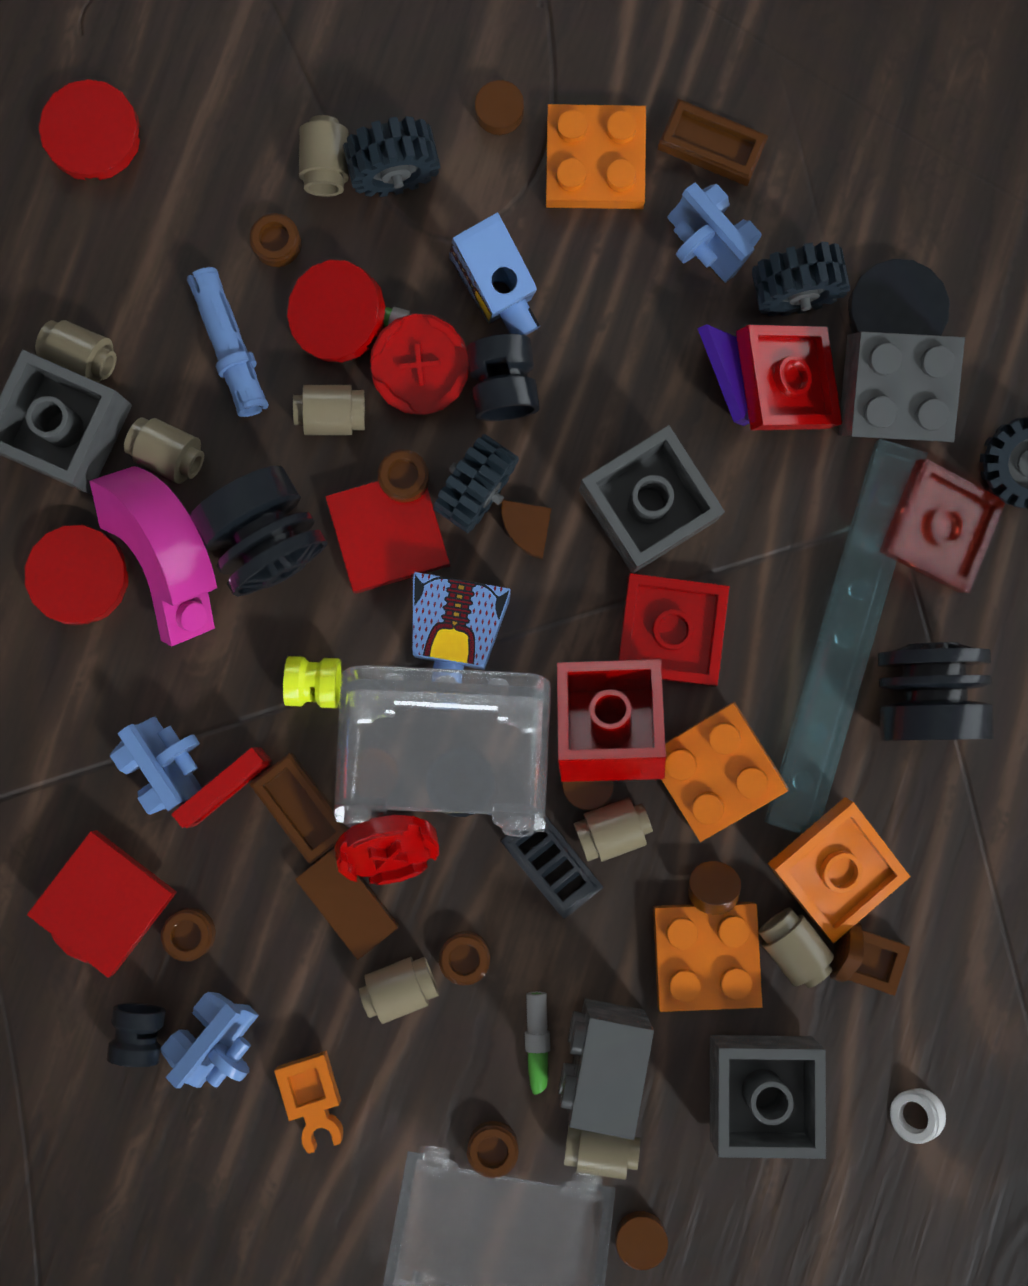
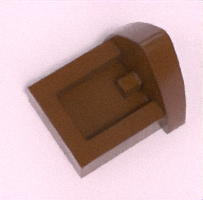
[830,922,910,996]

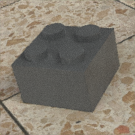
[838,332,965,442]
[0,349,132,495]
[579,425,725,574]
[558,998,654,1140]
[710,1035,826,1159]

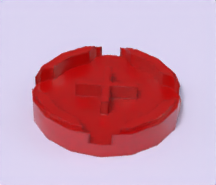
[39,79,140,180]
[287,260,386,363]
[370,314,469,415]
[25,525,128,625]
[335,815,439,885]

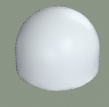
[890,1088,946,1144]

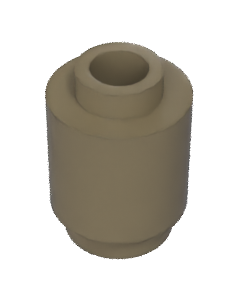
[299,115,349,197]
[35,320,117,383]
[293,385,365,435]
[124,417,204,484]
[573,797,653,862]
[758,907,834,988]
[359,957,439,1024]
[564,1126,641,1180]

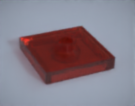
[879,459,1006,593]

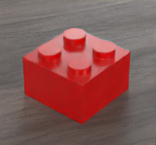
[557,659,666,782]

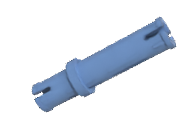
[187,267,269,417]

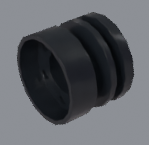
[190,466,328,597]
[878,642,994,741]

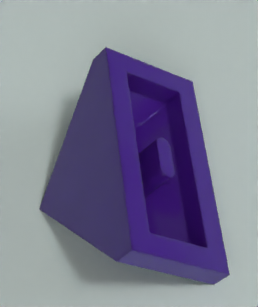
[697,324,750,426]

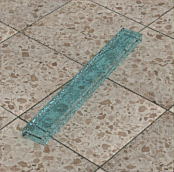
[765,439,928,834]

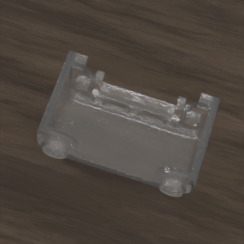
[334,665,551,837]
[383,1146,615,1286]

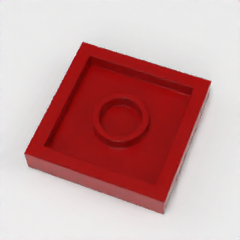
[736,325,842,430]
[325,481,450,594]
[617,573,730,687]
[27,830,177,978]

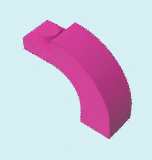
[90,466,217,647]

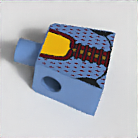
[449,212,540,335]
[412,572,511,695]

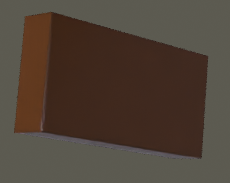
[657,99,768,186]
[249,753,350,865]
[295,848,399,960]

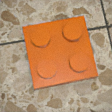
[546,104,646,209]
[661,701,789,842]
[767,797,911,944]
[653,902,762,1012]

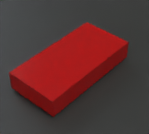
[171,747,272,828]

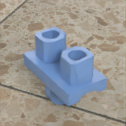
[667,182,761,283]
[110,716,202,815]
[160,992,259,1088]

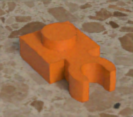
[274,1050,343,1154]

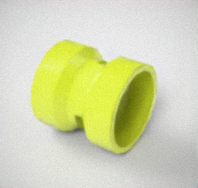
[283,656,342,708]

